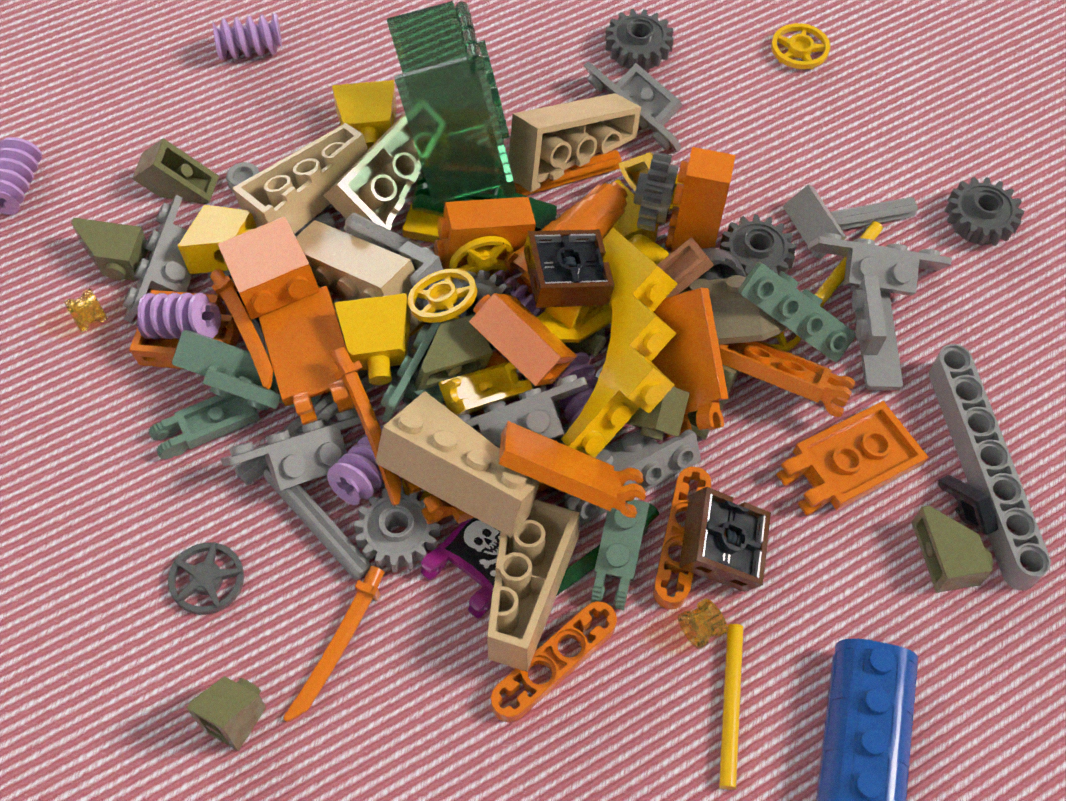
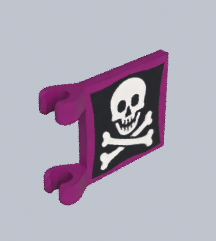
[421,517,509,619]

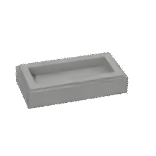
[783,185,847,259]

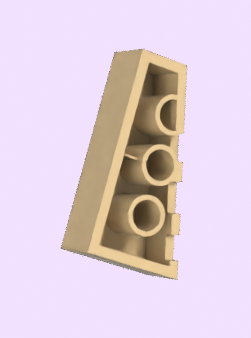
[506,93,641,192]
[323,97,446,230]
[232,123,368,234]
[296,220,422,334]
[375,391,540,537]
[487,499,580,672]

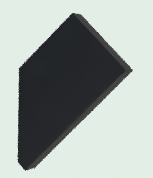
[938,475,998,535]

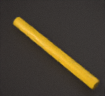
[815,221,883,307]
[719,624,743,790]

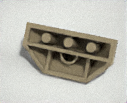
[679,275,789,345]

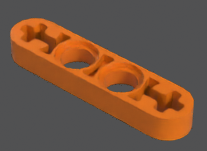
[653,466,711,610]
[491,601,617,722]

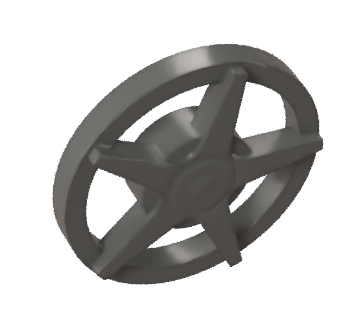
[168,542,244,615]

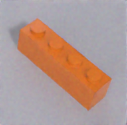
[665,147,736,253]

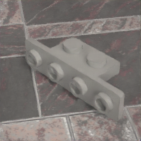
[584,61,683,152]
[122,195,192,322]
[808,233,952,296]
[852,275,903,390]
[458,375,590,449]
[220,408,361,491]
[563,429,701,527]

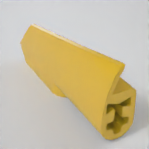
[537,234,669,343]

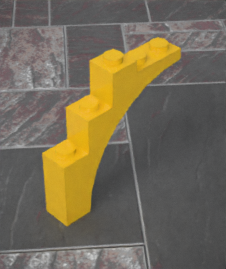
[561,228,678,458]

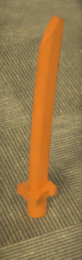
[210,269,273,390]
[331,347,402,506]
[284,566,385,723]

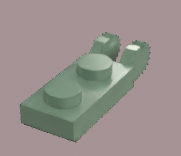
[149,394,260,460]
[591,499,649,610]

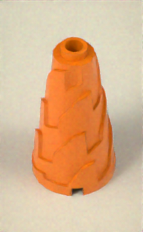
[504,181,628,294]

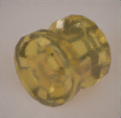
[63,288,108,333]
[678,598,728,649]

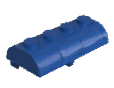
[816,638,918,801]

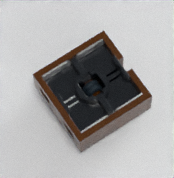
[524,229,615,308]
[679,487,771,592]

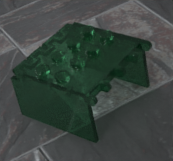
[387,1,516,204]

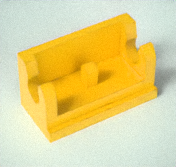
[438,362,533,416]

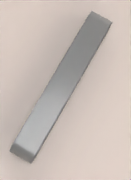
[929,344,1051,590]

